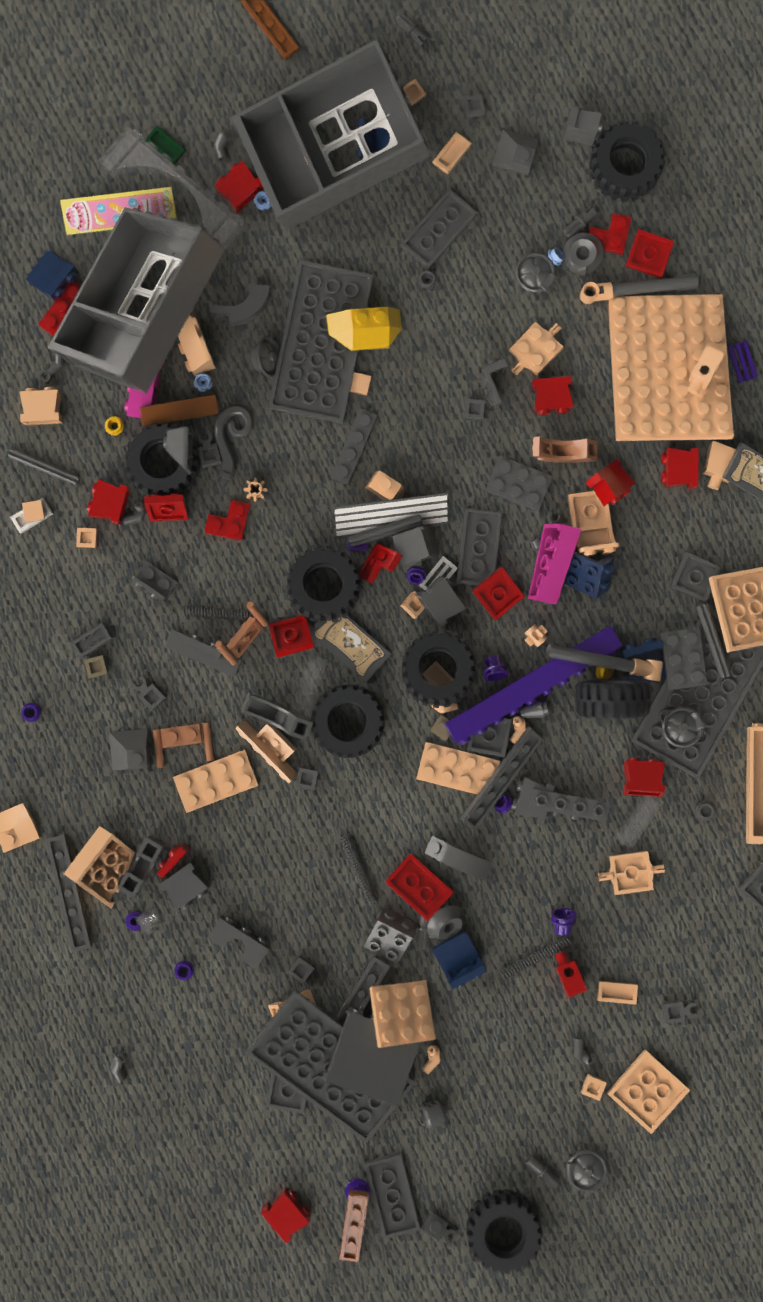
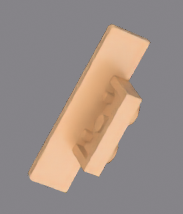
[236,720,298,783]

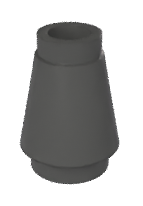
[520,699,549,719]

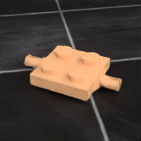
[510,322,564,376]
[598,851,665,895]

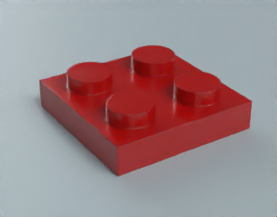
[625,229,674,279]
[144,494,189,522]
[472,567,525,621]
[268,615,314,658]

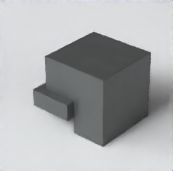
[393,527,439,571]

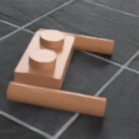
[215,602,269,665]
[152,722,214,768]

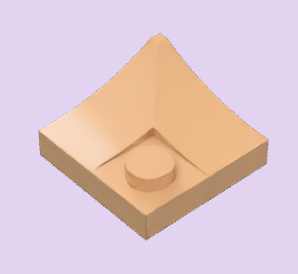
[0,803,41,853]

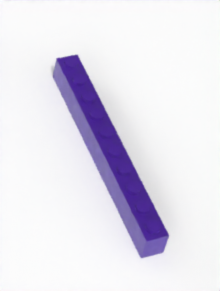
[444,626,622,745]

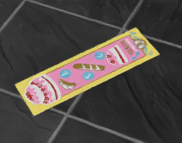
[60,187,177,235]

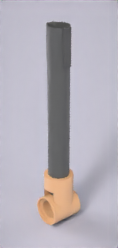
[580,273,699,304]
[546,644,663,681]

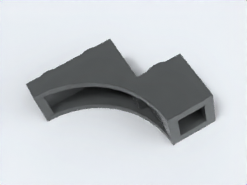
[241,693,313,741]

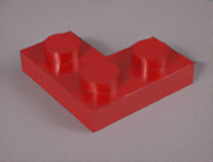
[589,213,632,255]
[204,500,250,541]
[359,543,402,584]
[157,843,191,878]

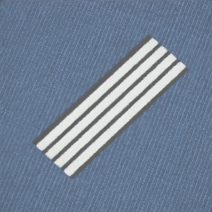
[334,493,448,539]

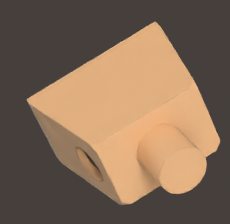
[688,345,725,395]
[703,441,736,490]
[365,470,406,501]

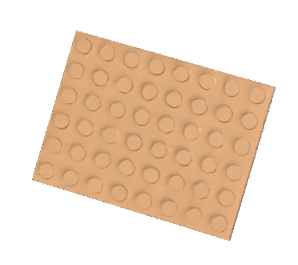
[608,294,734,441]

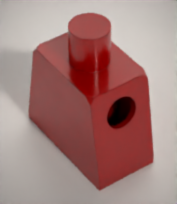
[555,951,587,998]

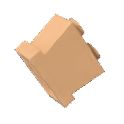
[19,387,63,425]

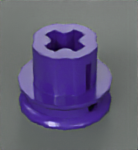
[483,655,509,682]
[551,908,576,935]
[345,1178,370,1200]

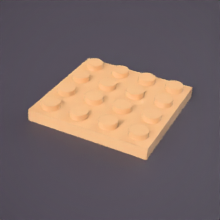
[709,567,763,653]

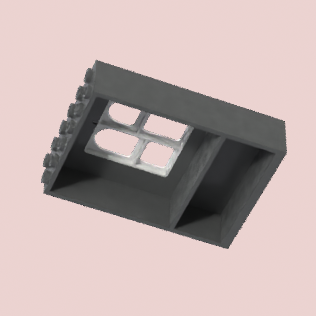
[232,40,431,231]
[48,207,225,394]

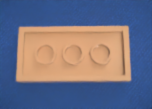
[416,742,500,795]
[173,750,259,813]

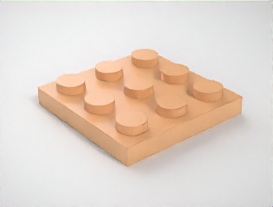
[370,980,436,1048]
[607,1049,690,1134]

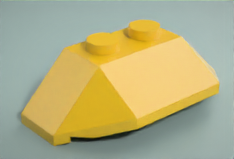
[326,307,402,351]

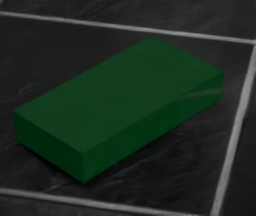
[145,126,186,165]

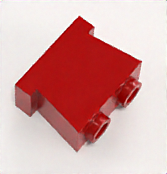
[215,160,264,214]
[531,376,574,416]
[661,448,699,489]
[585,459,636,506]
[87,479,131,525]
[623,758,665,797]
[261,1187,311,1243]

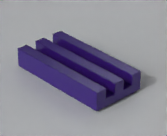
[727,341,758,383]

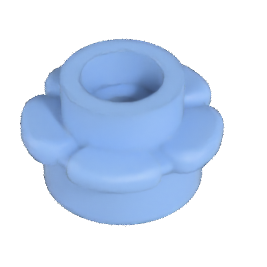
[254,191,271,210]
[548,247,565,266]
[194,373,213,392]

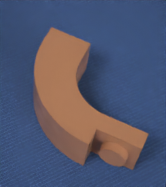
[532,436,598,462]

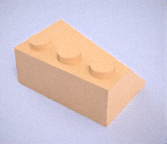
[178,309,215,376]
[64,826,135,909]

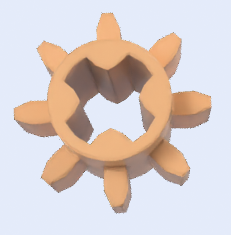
[243,478,268,503]
[525,624,548,647]

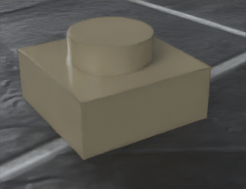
[84,655,109,679]
[430,715,450,741]

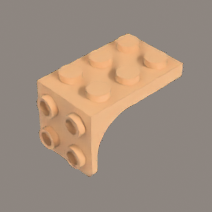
[568,491,620,557]

